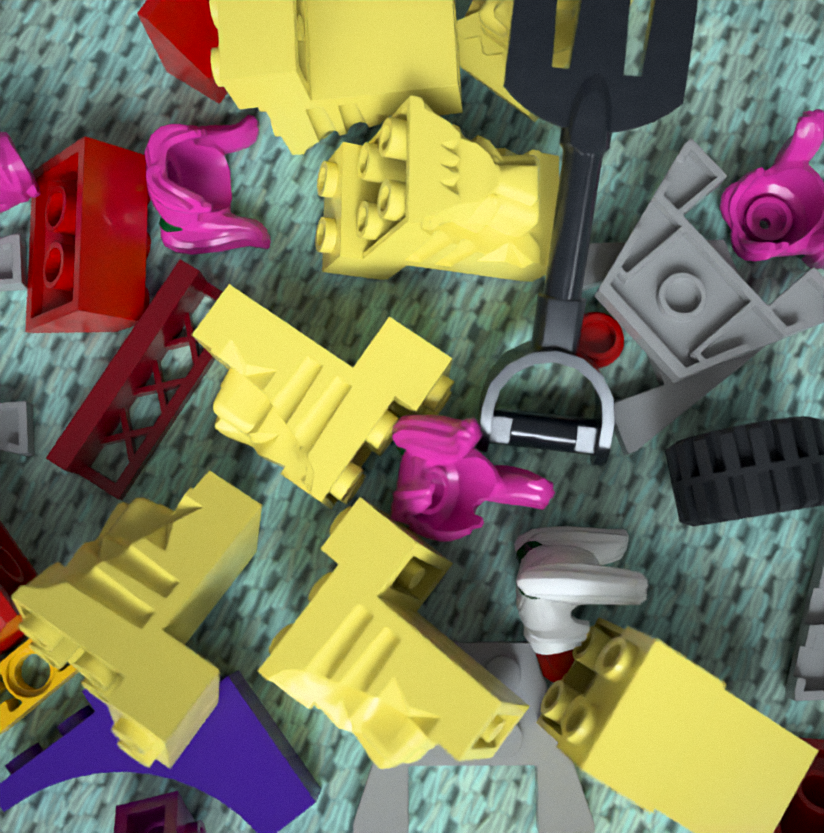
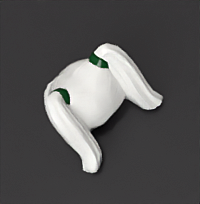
[514,526,648,655]

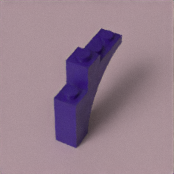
[0,670,322,833]

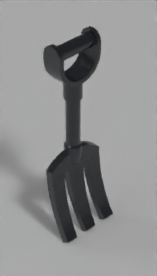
[475,0,698,466]

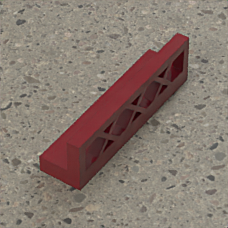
[45,259,223,500]

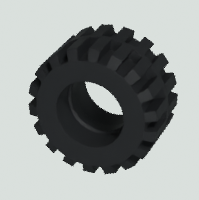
[665,416,824,527]

